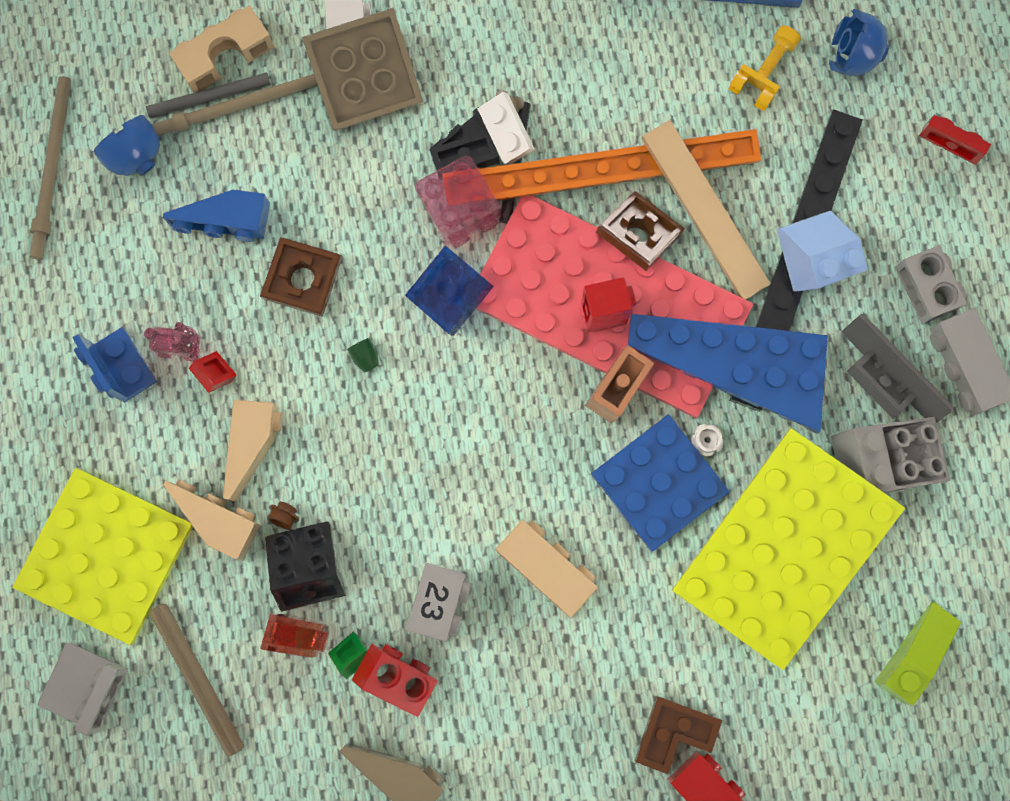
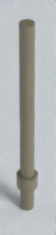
[152,74,318,136]
[29,76,71,260]

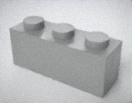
[930,308,1010,417]

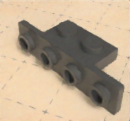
[842,314,954,423]

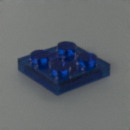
[405,245,494,336]

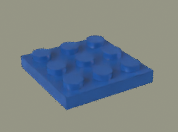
[591,414,730,552]

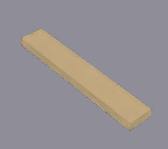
[641,120,771,300]

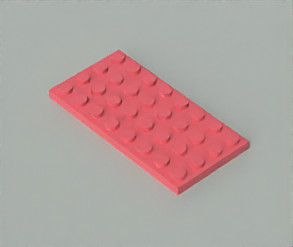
[466,196,753,419]

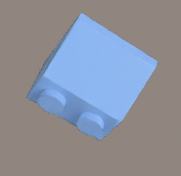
[776,211,868,292]

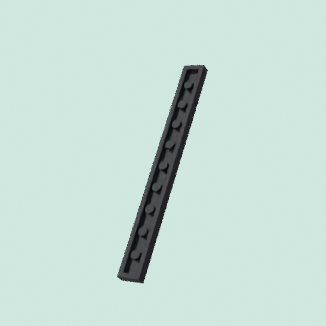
[729,109,863,412]

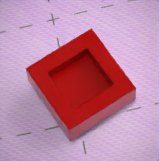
[189,351,237,393]

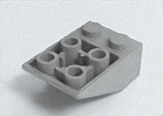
[831,417,950,493]

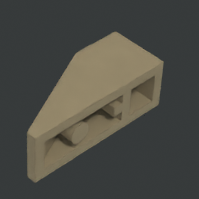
[339,743,445,801]

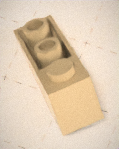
[163,479,261,561]

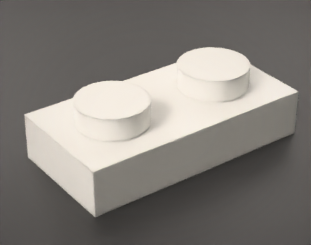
[477,92,535,165]

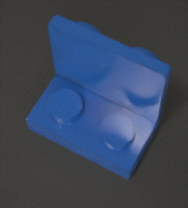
[72,327,158,403]

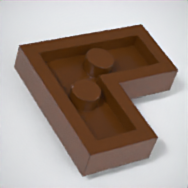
[634,696,722,774]

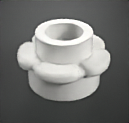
[691,424,724,456]

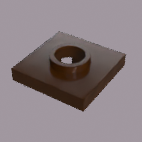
[596,191,685,271]
[260,237,342,317]

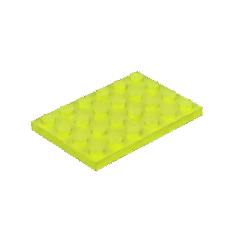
[672,427,905,670]

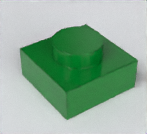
[328,631,368,679]

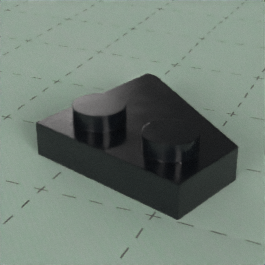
[429,107,500,181]

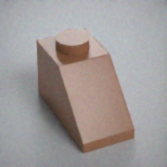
[584,345,654,424]

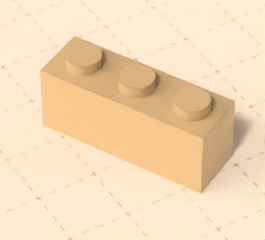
[495,519,598,618]

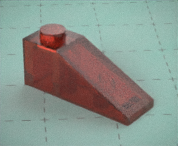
[260,614,329,658]

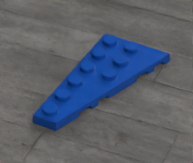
[627,314,828,434]

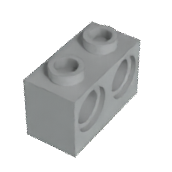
[895,245,967,325]

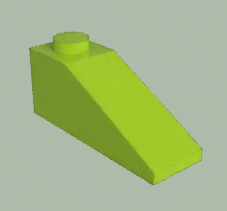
[874,602,961,706]

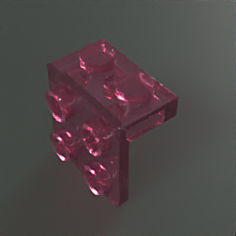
[415,156,501,249]

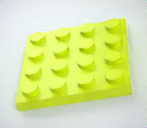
[12,468,193,645]

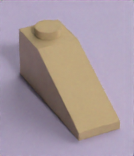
[223,400,283,502]

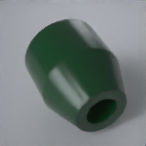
[347,337,379,373]

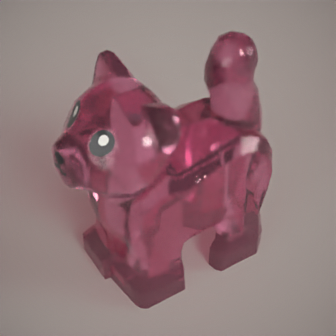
[144,322,201,362]

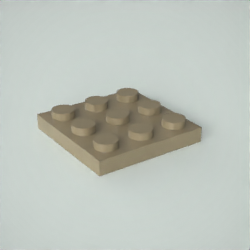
[302,8,423,131]

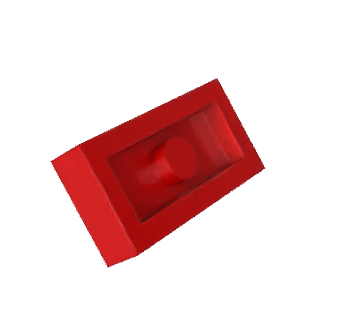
[919,115,991,165]

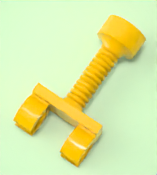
[728,25,801,111]

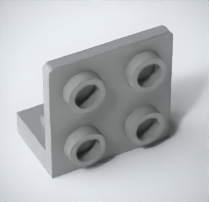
[38,643,128,736]

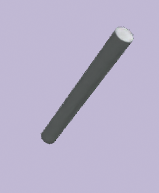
[146,72,271,118]

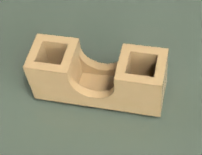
[169,5,274,93]

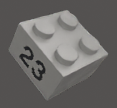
[406,563,472,642]

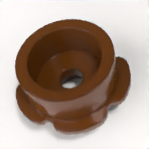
[267,501,299,530]

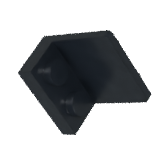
[265,521,346,612]

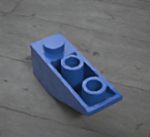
[163,189,270,242]

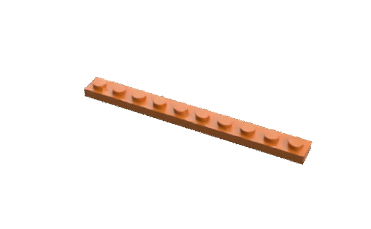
[442,129,761,208]

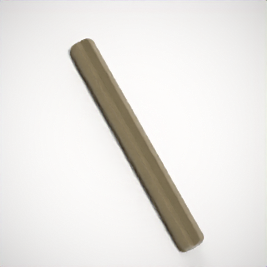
[149,604,244,756]

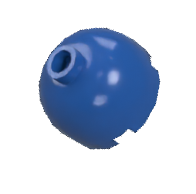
[829,9,889,77]
[93,115,160,176]

